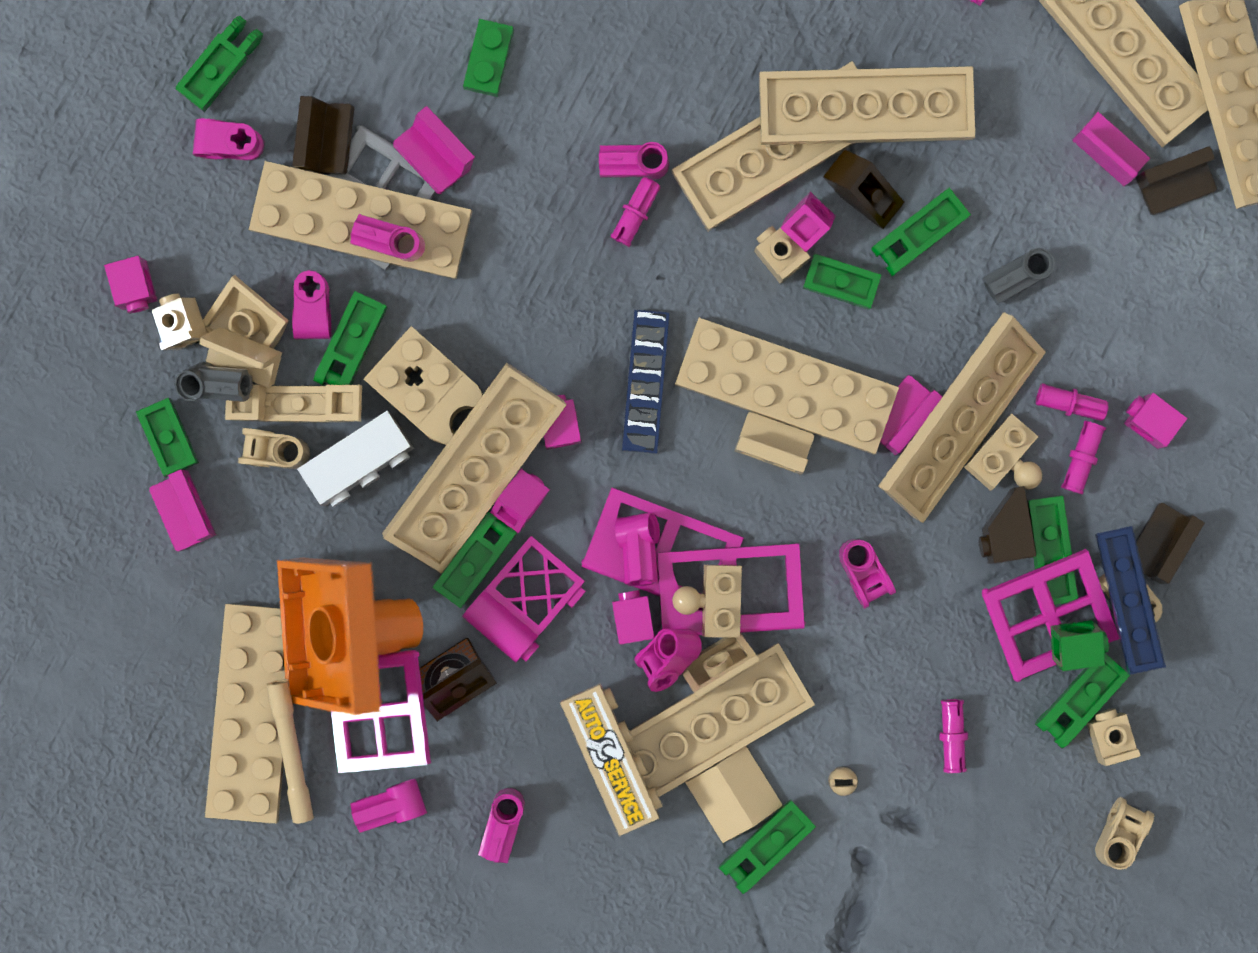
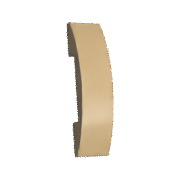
[225,385,362,422]

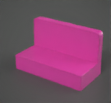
[393,106,475,194]
[1072,112,1151,186]
[880,376,943,455]
[149,469,216,551]

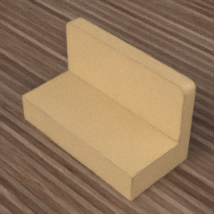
[200,327,282,388]
[735,412,814,475]

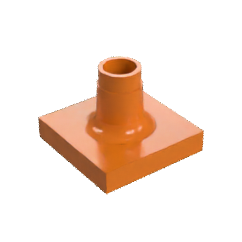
[277,557,423,716]

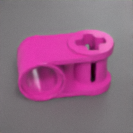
[193,118,265,161]
[292,270,332,339]
[839,539,896,609]
[634,629,702,692]

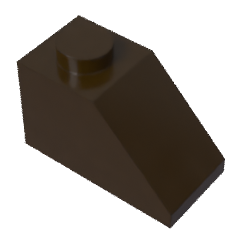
[823,150,905,229]
[979,486,1036,564]

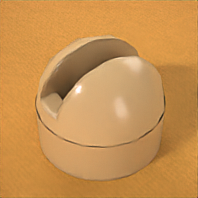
[828,766,858,796]

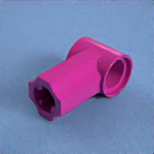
[599,142,670,180]
[350,214,425,262]
[615,513,660,586]
[350,779,427,833]
[478,788,525,863]

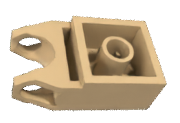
[364,326,483,445]

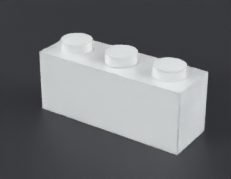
[297,411,414,507]

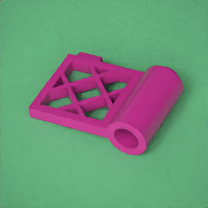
[462,536,586,663]

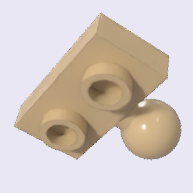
[964,414,1042,491]
[672,565,742,638]

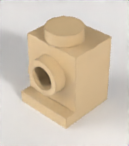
[754,226,811,284]
[152,294,207,350]
[1087,708,1141,766]

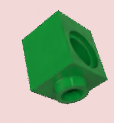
[1050,620,1109,671]

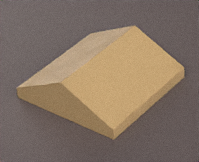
[203,275,289,349]
[682,633,760,698]
[685,746,783,843]

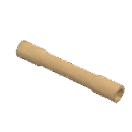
[267,679,314,823]

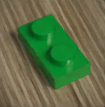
[463,19,514,97]
[803,253,881,310]
[136,398,199,477]

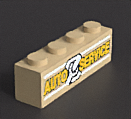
[560,683,663,836]

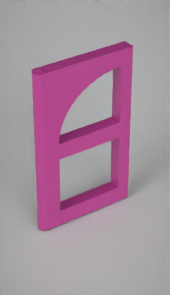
[581,488,744,611]
[657,543,806,635]

